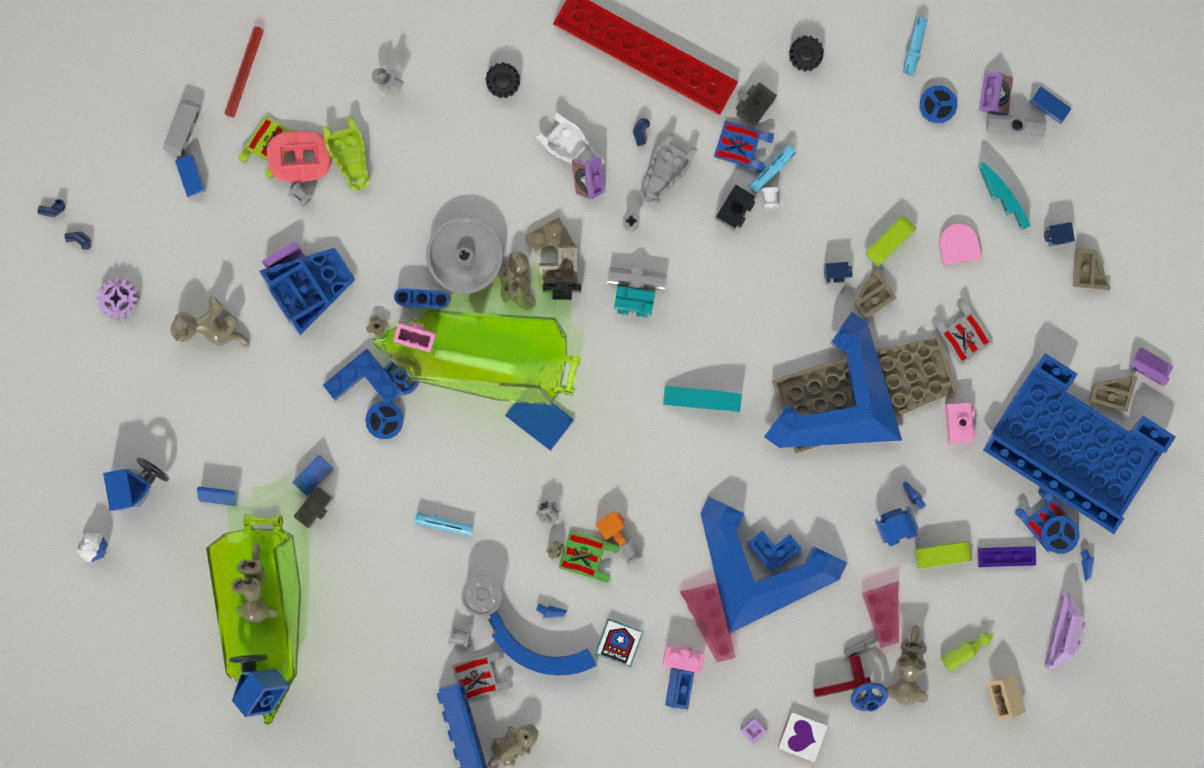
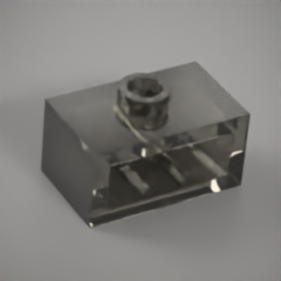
[735,82,777,129]
[293,486,334,528]

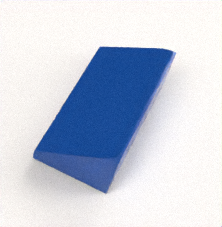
[1029,86,1072,124]
[175,154,205,197]
[292,455,334,496]
[197,487,238,506]
[665,668,694,709]

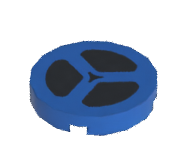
[919,85,957,124]
[365,401,404,439]
[1040,515,1080,554]

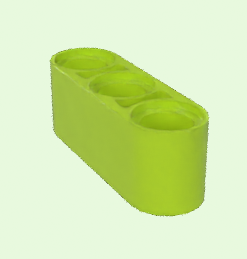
[864,215,917,267]
[914,541,972,568]

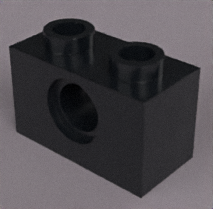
[715,184,756,231]

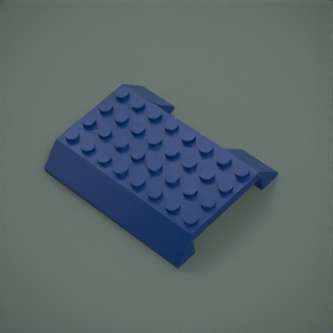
[983,353,1176,534]

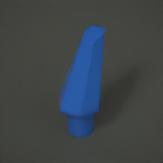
[903,481,926,509]
[1080,549,1095,581]
[536,603,567,618]

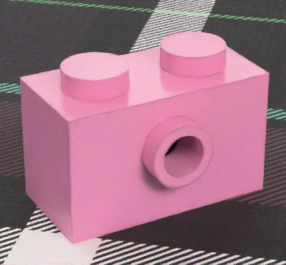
[393,321,437,353]
[945,403,976,443]
[663,645,705,673]

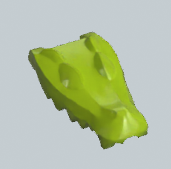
[322,117,370,190]

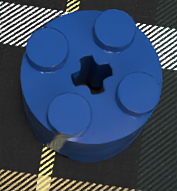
[874,506,919,546]

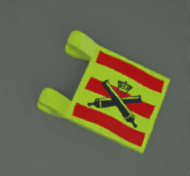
[238,116,291,179]

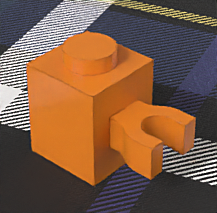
[595,511,626,547]

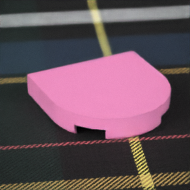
[939,224,982,266]

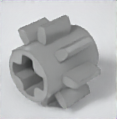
[536,500,561,524]

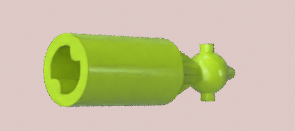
[940,632,994,672]

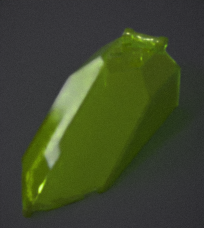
[373,310,581,405]
[206,514,301,725]

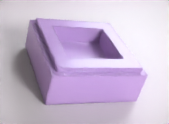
[740,716,768,744]

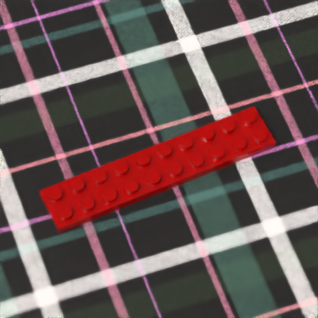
[553,0,738,116]

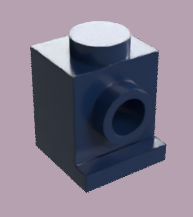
[823,262,853,284]

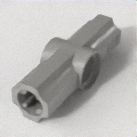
[986,114,1047,137]
[608,267,667,290]

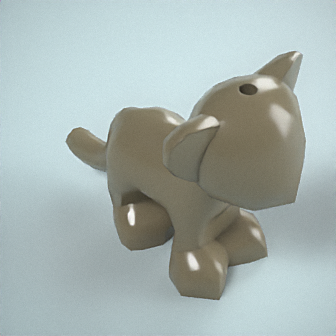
[170,295,250,347]
[231,542,279,623]
[886,625,928,705]

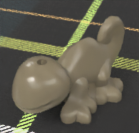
[498,251,536,310]
[487,724,539,767]

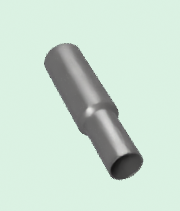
[843,635,877,658]

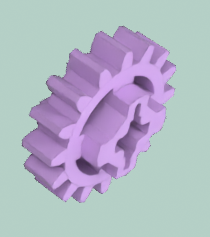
[96,278,139,320]

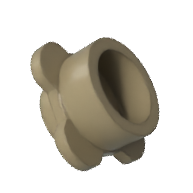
[366,315,389,337]
[546,540,564,559]

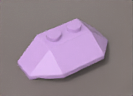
[1044,592,1085,669]

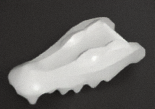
[536,113,605,168]

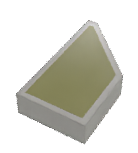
[468,287,492,322]

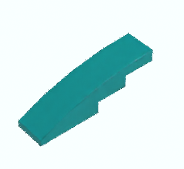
[978,162,1031,231]
[663,386,742,413]

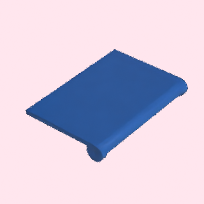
[505,385,574,451]

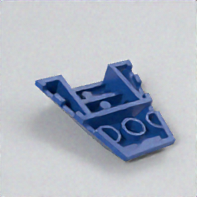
[259,248,355,336]

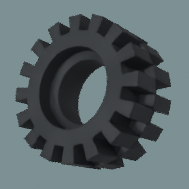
[789,35,824,72]
[485,62,520,98]

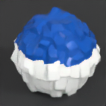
[77,533,108,562]

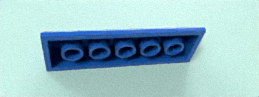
[437,681,488,768]

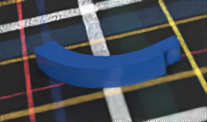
[488,610,597,676]

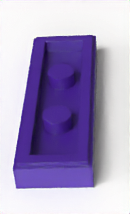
[977,546,1036,567]

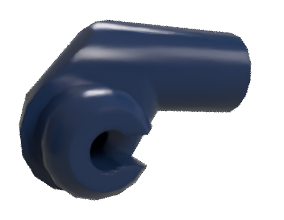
[632,118,650,147]
[37,199,66,218]
[64,231,91,250]

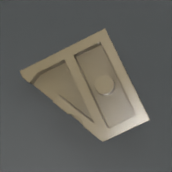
[1073,248,1111,291]
[854,268,897,320]
[1089,376,1137,412]

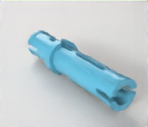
[903,17,928,76]
[748,145,797,194]
[414,512,473,537]

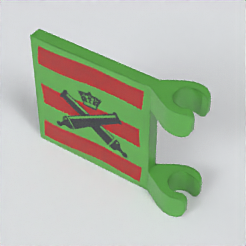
[559,531,619,582]

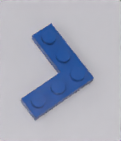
[323,349,403,405]

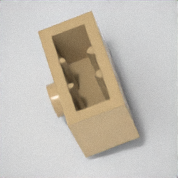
[987,675,1026,720]

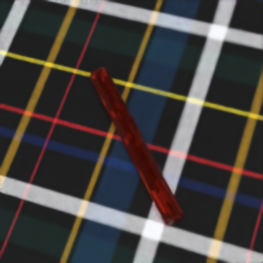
[224,26,264,118]

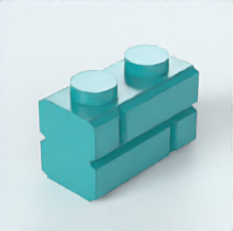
[614,286,655,318]

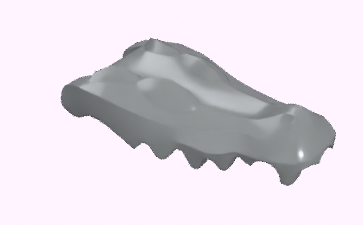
[640,132,698,204]

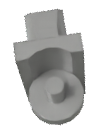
[372,68,404,92]

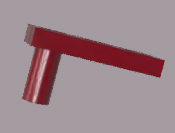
[813,656,871,698]

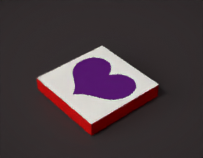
[778,712,828,762]

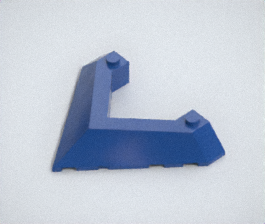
[764,312,902,448]
[700,497,847,634]

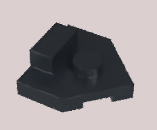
[543,282,581,300]

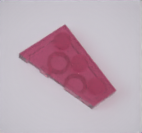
[861,581,899,648]

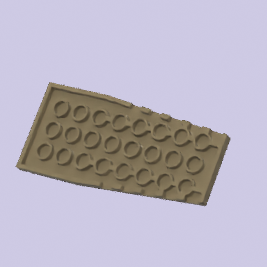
[772,337,957,454]

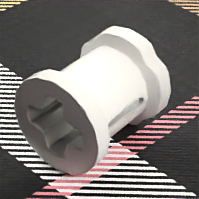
[761,187,779,209]

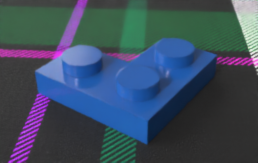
[747,531,802,573]

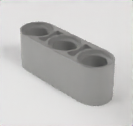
[163,99,202,157]

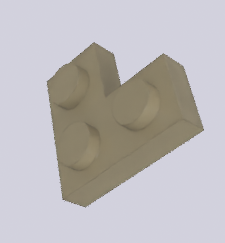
[526,217,578,253]
[539,245,578,284]

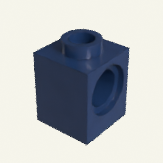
[1044,222,1075,246]

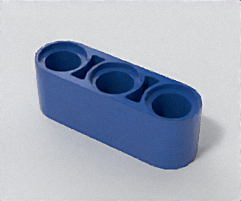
[394,288,451,310]

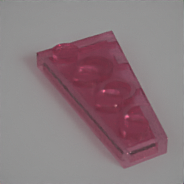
[680,582,736,662]

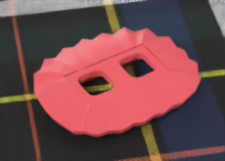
[267,131,332,182]

